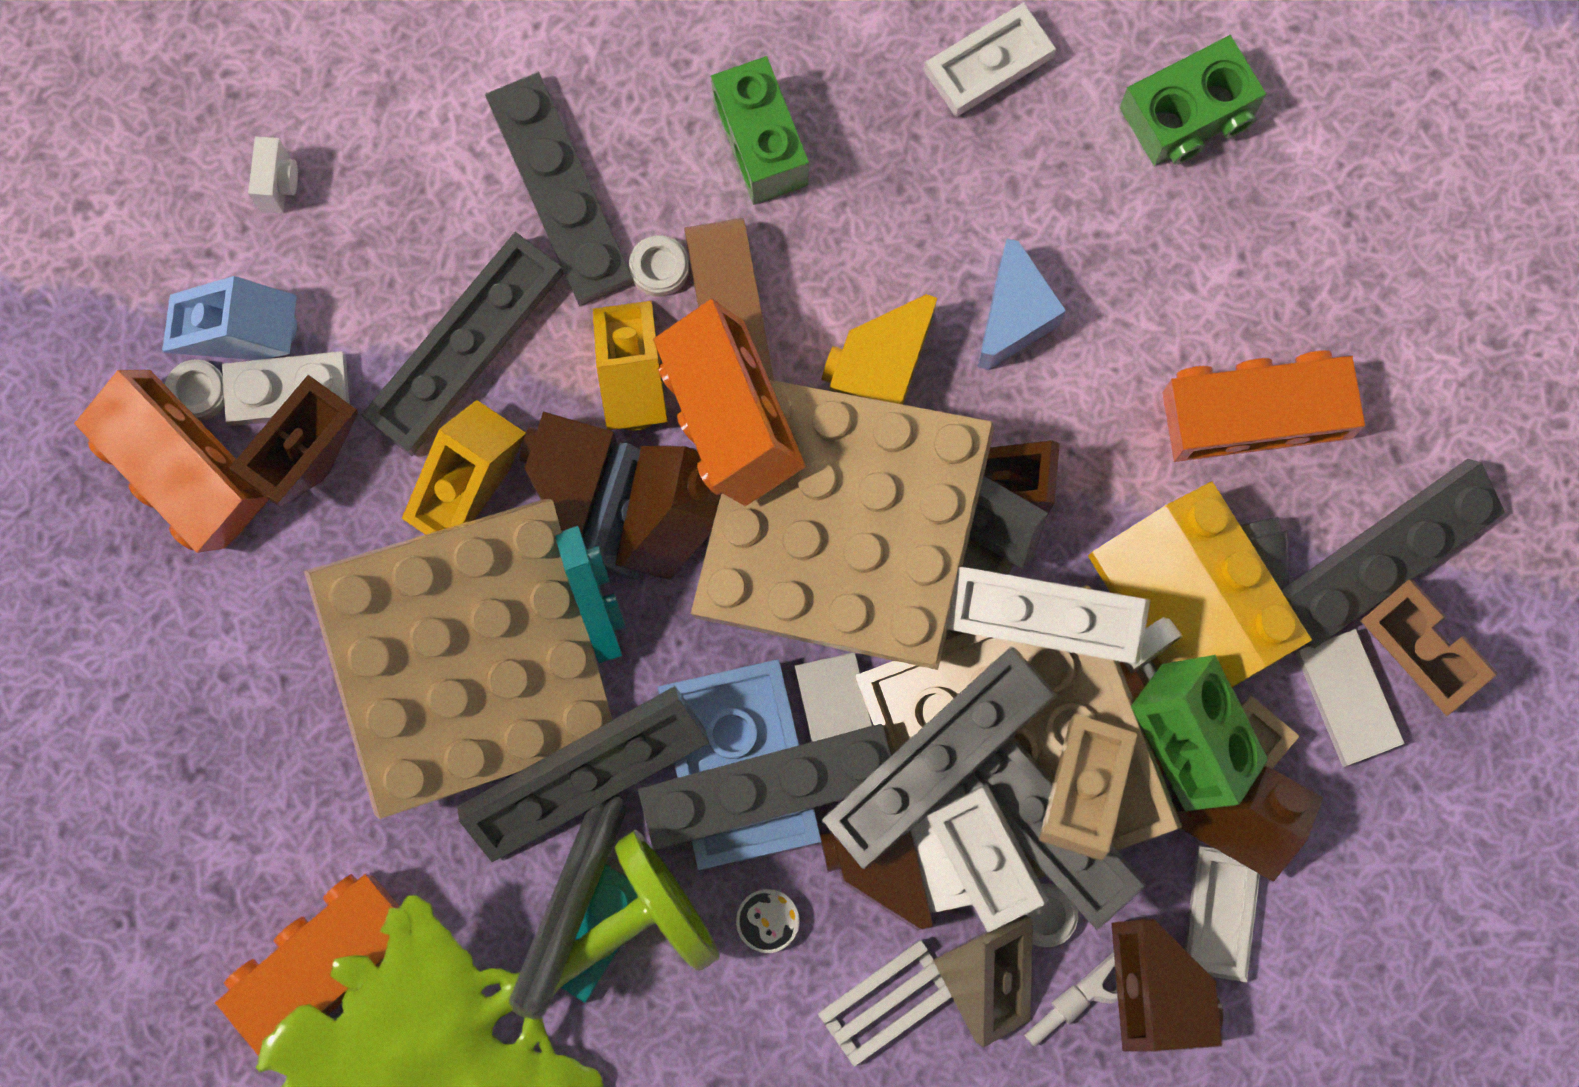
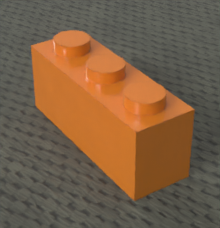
[653,298,806,507]
[1162,350,1365,462]
[74,370,269,553]
[215,874,400,1057]

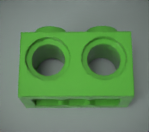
[1119,34,1266,166]
[711,56,809,205]
[1131,655,1268,811]

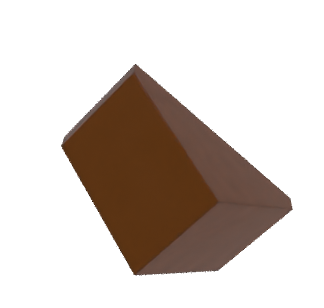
[229,375,358,507]
[984,440,1060,516]

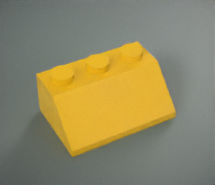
[1088,481,1312,688]

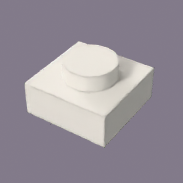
[248,136,298,213]

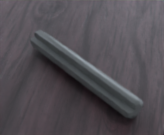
[509,794,627,1020]

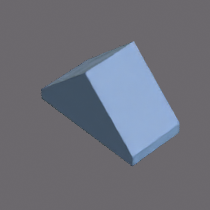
[978,239,1066,370]

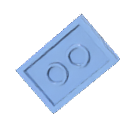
[658,659,821,871]

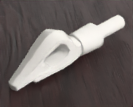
[1024,952,1118,1047]

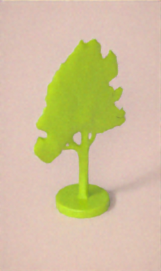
[255,829,720,1087]

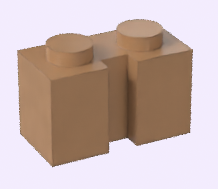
[1361,579,1498,716]

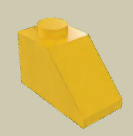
[821,294,938,405]
[592,300,667,431]
[401,400,526,535]

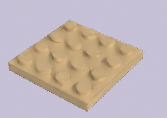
[690,380,995,670]
[304,499,612,819]
[856,586,1182,913]

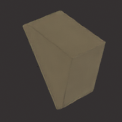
[933,914,1033,1048]

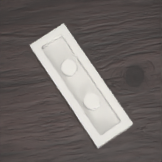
[946,566,1150,664]

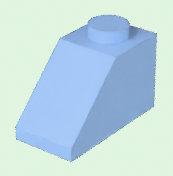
[162,276,297,360]

